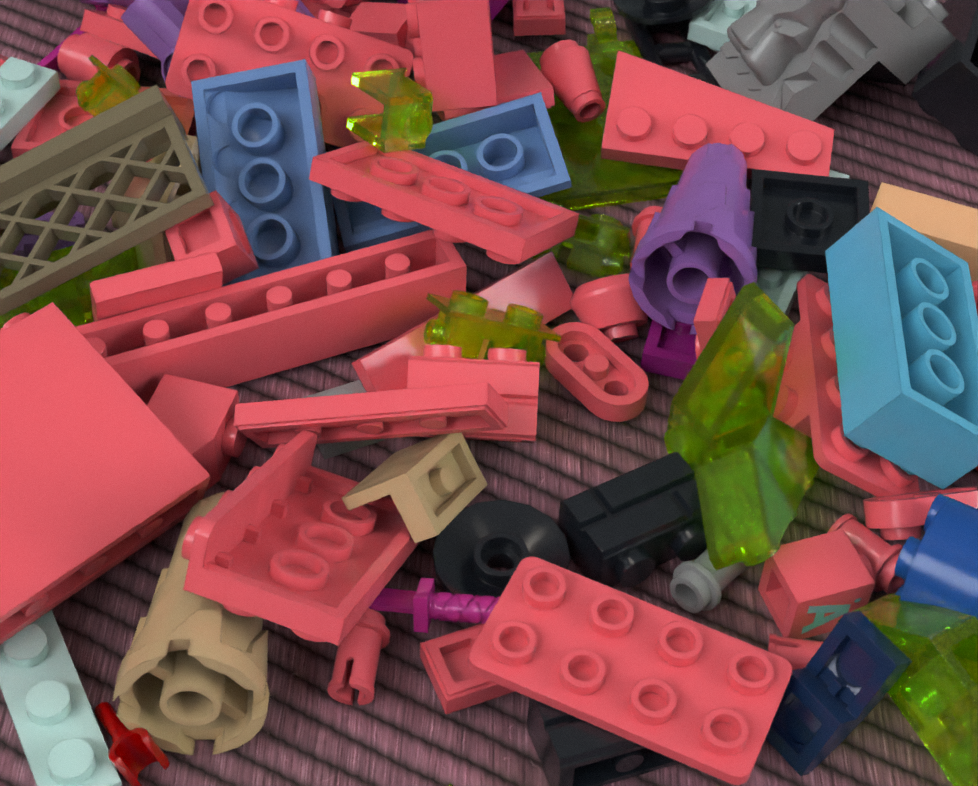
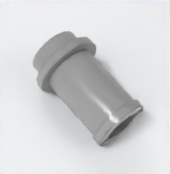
[670,532,753,613]

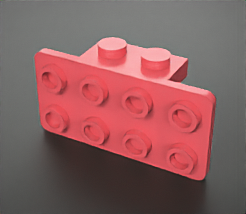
[165,0,414,148]
[759,274,920,497]
[468,557,792,785]

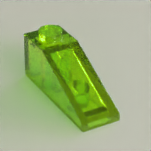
[664,282,795,484]

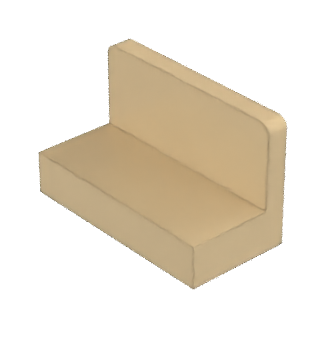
[342,433,488,544]

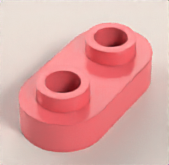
[544,322,649,422]
[863,486,978,540]

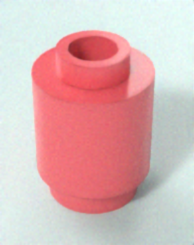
[57,33,141,86]

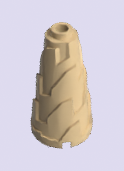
[113,492,270,755]

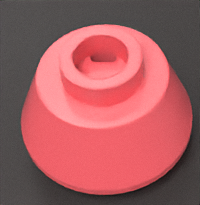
[570,273,648,344]

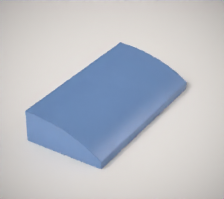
[191,59,340,287]
[332,92,572,253]

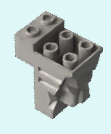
[706,0,956,121]

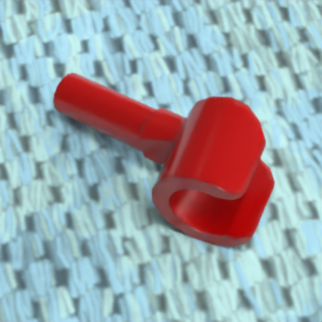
[94,702,170,786]

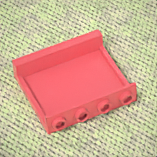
[0,302,211,645]

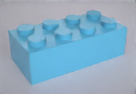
[825,207,978,490]

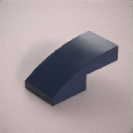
[766,611,912,776]

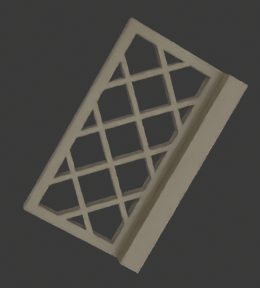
[0,84,214,316]

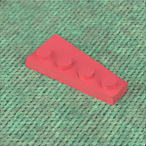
[601,50,835,179]

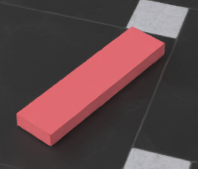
[352,251,573,392]
[233,382,508,448]

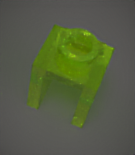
[346,68,434,153]

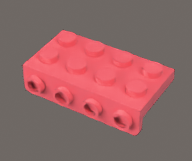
[182,429,420,646]

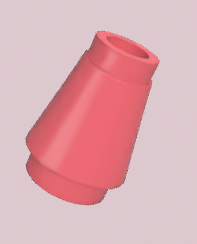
[539,40,606,122]

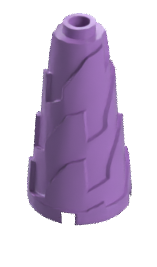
[629,143,757,334]

